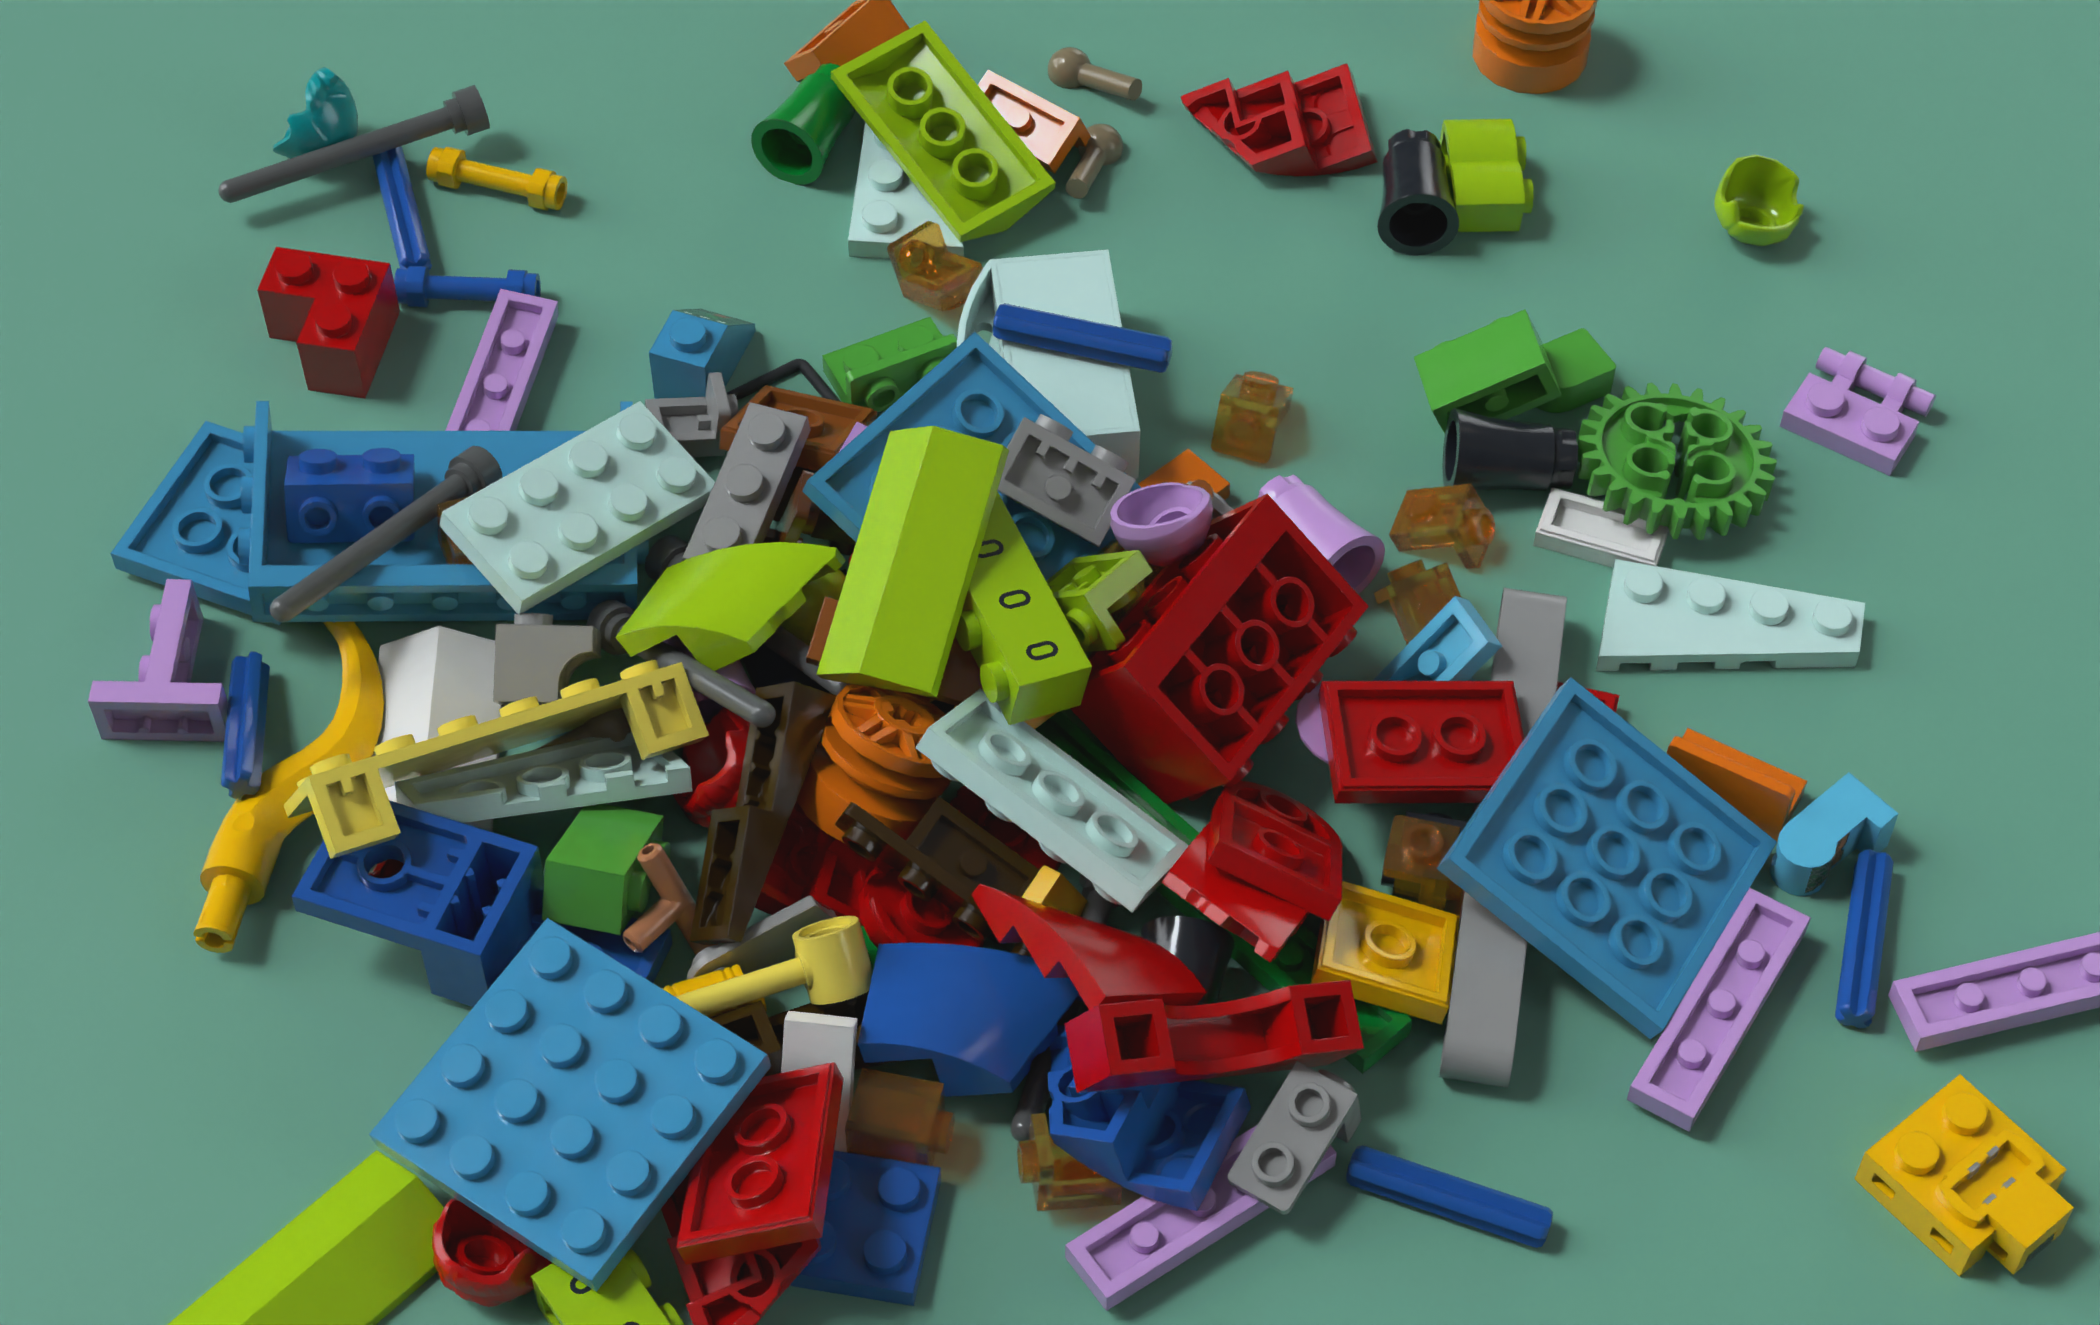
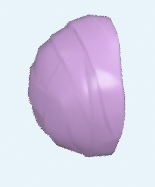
[1110,482,1213,567]

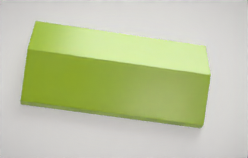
[831,20,1056,242]
[816,425,1009,698]
[167,1150,444,1325]

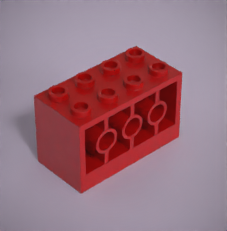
[1070,493,1369,804]

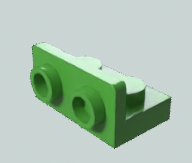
[822,317,957,412]

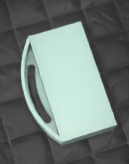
[957,250,1140,479]

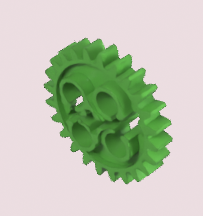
[1577,382,1777,540]

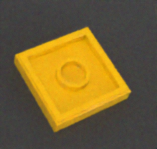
[1311,881,1460,1025]

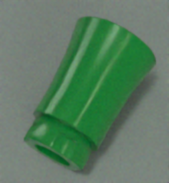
[751,63,855,185]

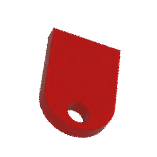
[1207,781,1342,921]

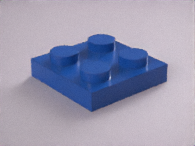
[789,1150,941,1306]

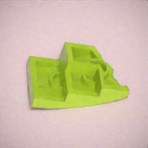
[615,542,846,671]

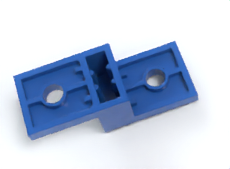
[291,800,673,1007]

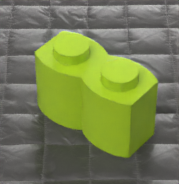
[1439,119,1534,232]

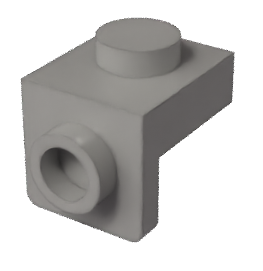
[645,372,738,457]

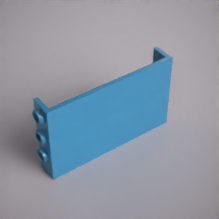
[238,401,649,622]

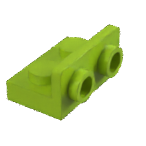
[1046,550,1153,652]

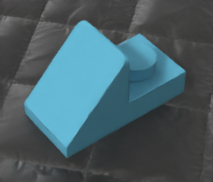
[1372,596,1502,681]

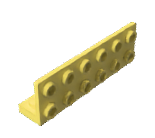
[284,660,709,859]

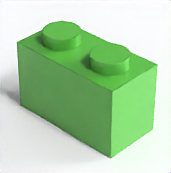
[1414,309,1562,434]
[542,804,671,935]

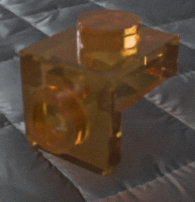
[887,221,983,312]
[1211,371,1294,464]
[1389,484,1495,569]
[1374,559,1461,644]
[1383,815,1462,911]
[1017,1113,1123,1211]

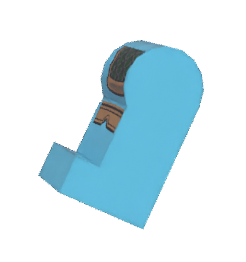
[1770,772,1899,896]

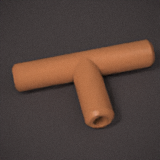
[623,843,718,955]

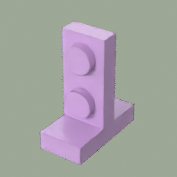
[88,579,228,742]

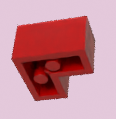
[257,247,400,399]

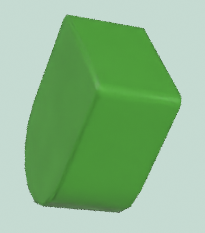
[1536,328,1616,413]

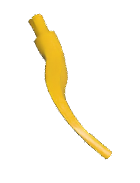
[193,622,384,953]

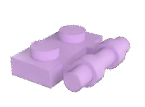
[1780,347,1936,476]

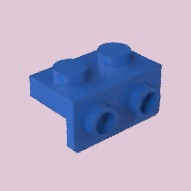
[284,448,415,543]

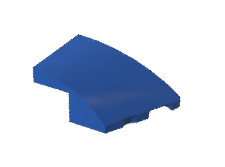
[858,943,1084,1097]
[1048,1025,1251,1211]

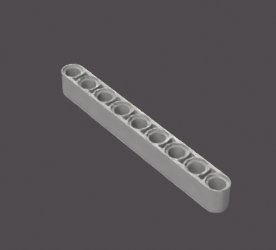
[1439,588,1567,1088]

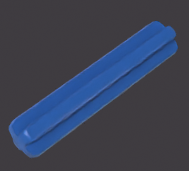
[373,146,432,271]
[993,303,1173,373]
[221,651,270,800]
[1835,849,1894,1029]
[1346,1145,1553,1248]

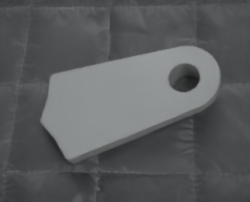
[687,895,837,979]

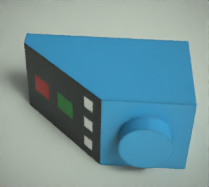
[649,308,756,399]

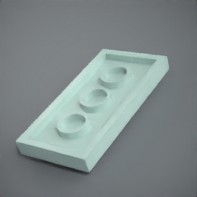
[440,401,715,615]
[916,689,1189,913]

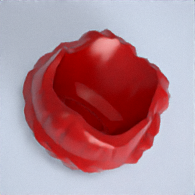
[673,707,750,827]
[432,1198,552,1307]

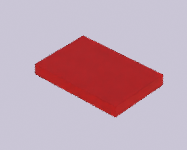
[1318,681,1524,804]
[676,1062,844,1265]

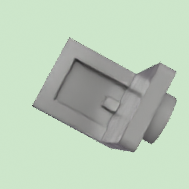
[1228,1061,1362,1215]

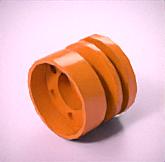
[1472,0,1598,94]
[797,684,952,843]

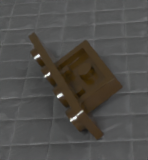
[835,796,1039,957]

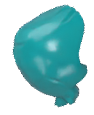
[273,67,358,159]

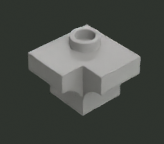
[493,613,601,707]

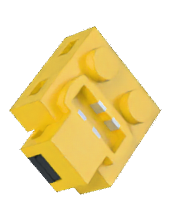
[1855,1074,2074,1277]

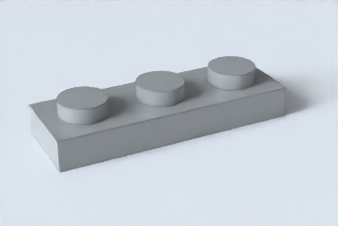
[682,402,811,561]

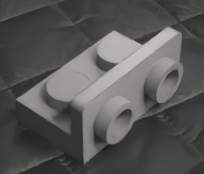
[997,414,1136,547]

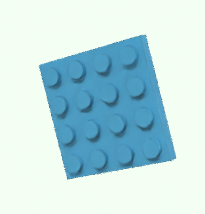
[802,332,1141,581]
[1436,677,1777,1039]
[369,918,771,1292]

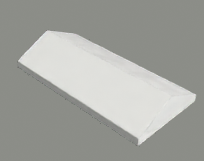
[372,626,503,832]

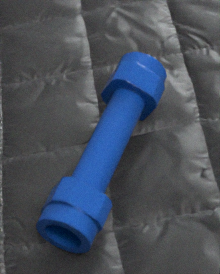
[394,266,541,308]

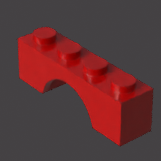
[1065,980,1364,1093]

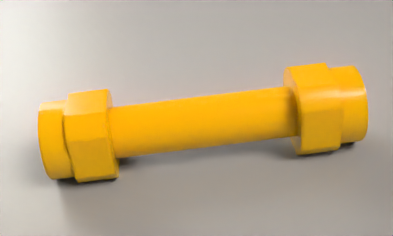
[426,146,567,211]

